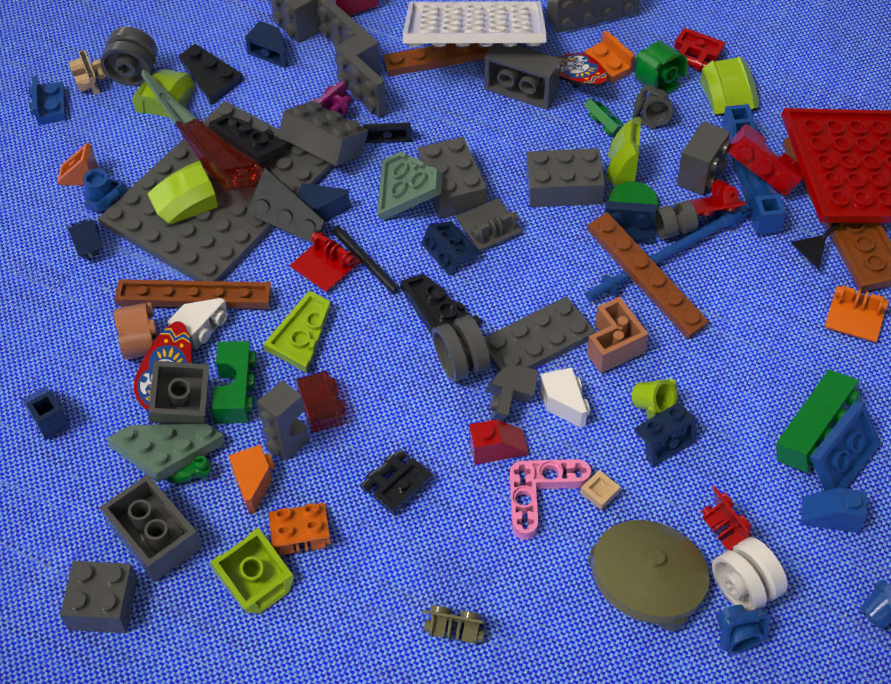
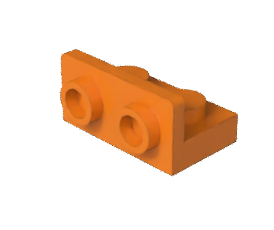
[584,31,635,84]

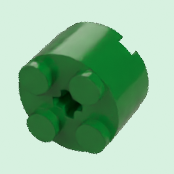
[635,40,688,94]

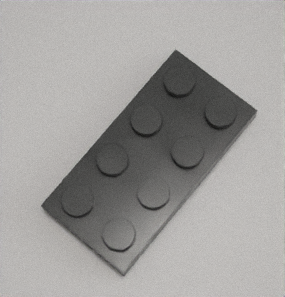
[484,296,596,372]

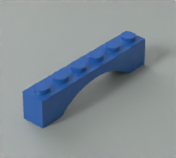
[721,104,786,235]

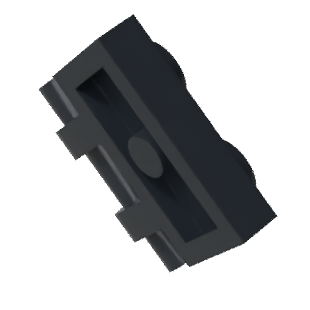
[360,449,433,516]

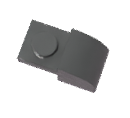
[485,365,539,421]

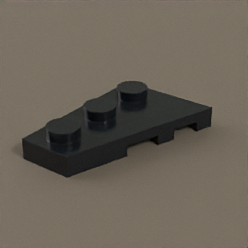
[179,44,243,105]
[208,114,293,165]
[246,167,325,243]
[400,273,483,335]

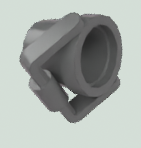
[632,85,673,129]

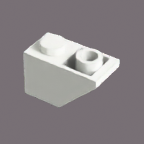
[167,298,228,351]
[539,368,590,428]

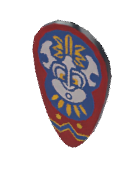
[557,53,607,88]
[133,321,191,411]

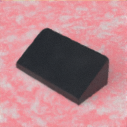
[363,123,412,143]

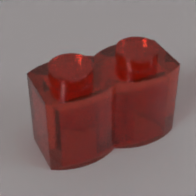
[296,371,346,433]

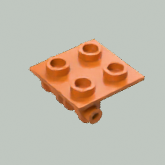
[824,284,889,342]
[269,502,331,556]

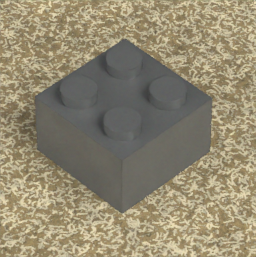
[677,121,731,196]
[149,361,209,424]
[60,561,138,633]

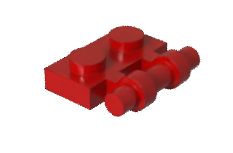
[674,28,726,72]

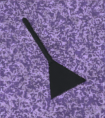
[791,223,841,269]

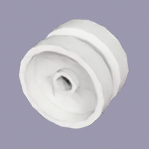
[712,537,788,611]

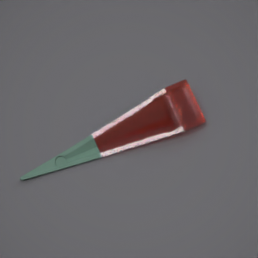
[141,69,263,191]

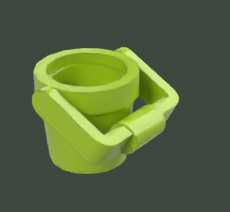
[631,378,678,420]

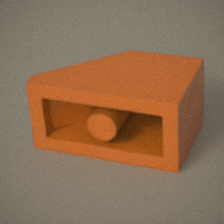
[228,445,274,515]

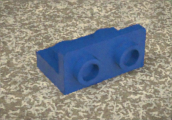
[28,76,66,124]

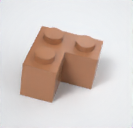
[587,296,649,373]

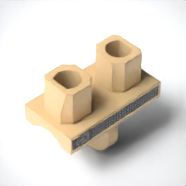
[68,50,106,95]

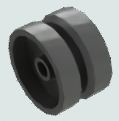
[100,27,158,86]
[432,315,490,383]

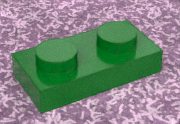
[584,98,624,137]

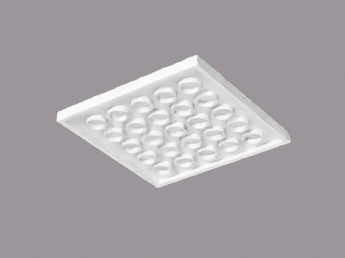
[403,1,546,47]

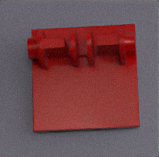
[689,179,746,216]
[290,232,361,292]
[701,486,753,551]

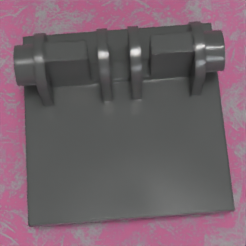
[455,198,523,252]

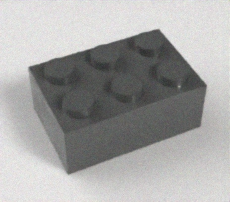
[484,43,561,110]
[278,101,369,166]
[417,136,487,219]
[526,148,605,207]
[99,474,202,582]

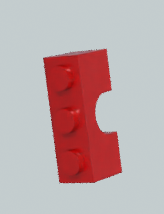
[728,124,803,196]

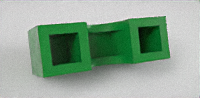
[212,341,257,424]

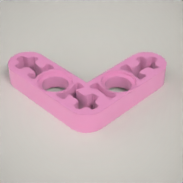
[510,459,591,540]

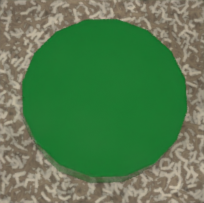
[609,181,658,208]

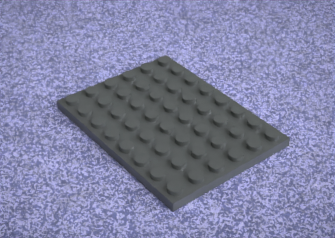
[98,101,335,281]

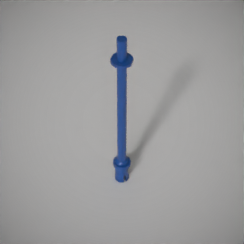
[585,203,751,301]

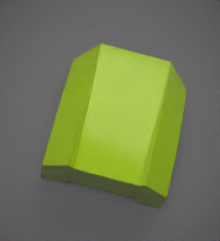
[700,56,760,114]
[132,69,195,119]
[606,117,641,186]
[148,161,218,224]
[209,527,294,614]

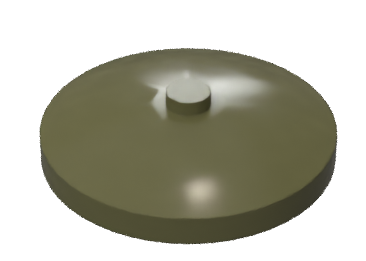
[591,520,709,624]

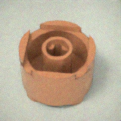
[114,302,159,360]

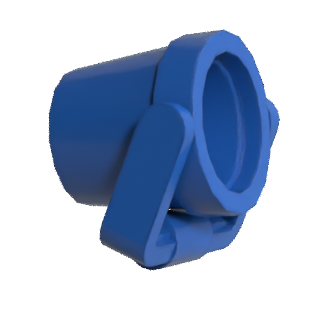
[83,169,127,212]
[859,580,891,630]
[716,604,770,654]

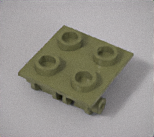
[422,605,487,644]

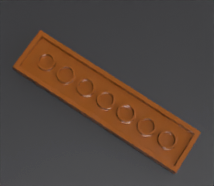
[782,138,891,293]

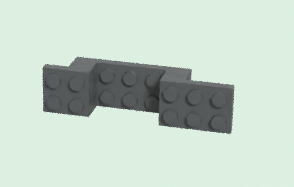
[269,0,387,119]

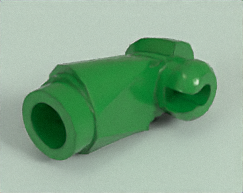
[167,456,212,485]

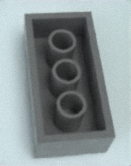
[547,0,640,34]

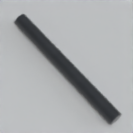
[332,226,400,295]

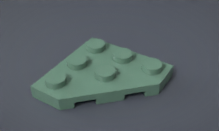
[377,151,443,220]
[107,424,225,482]

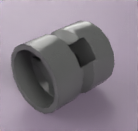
[654,200,698,240]

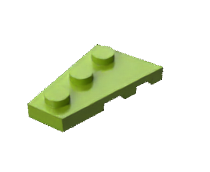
[263,291,331,373]

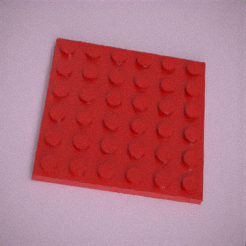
[781,108,891,223]

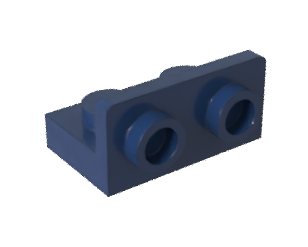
[604,201,656,243]
[421,221,480,275]
[635,403,697,467]

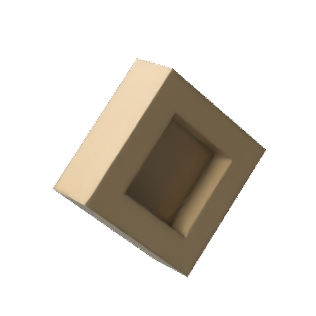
[580,470,621,510]

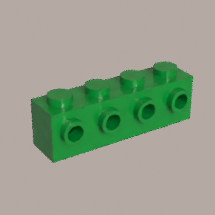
[776,369,862,473]

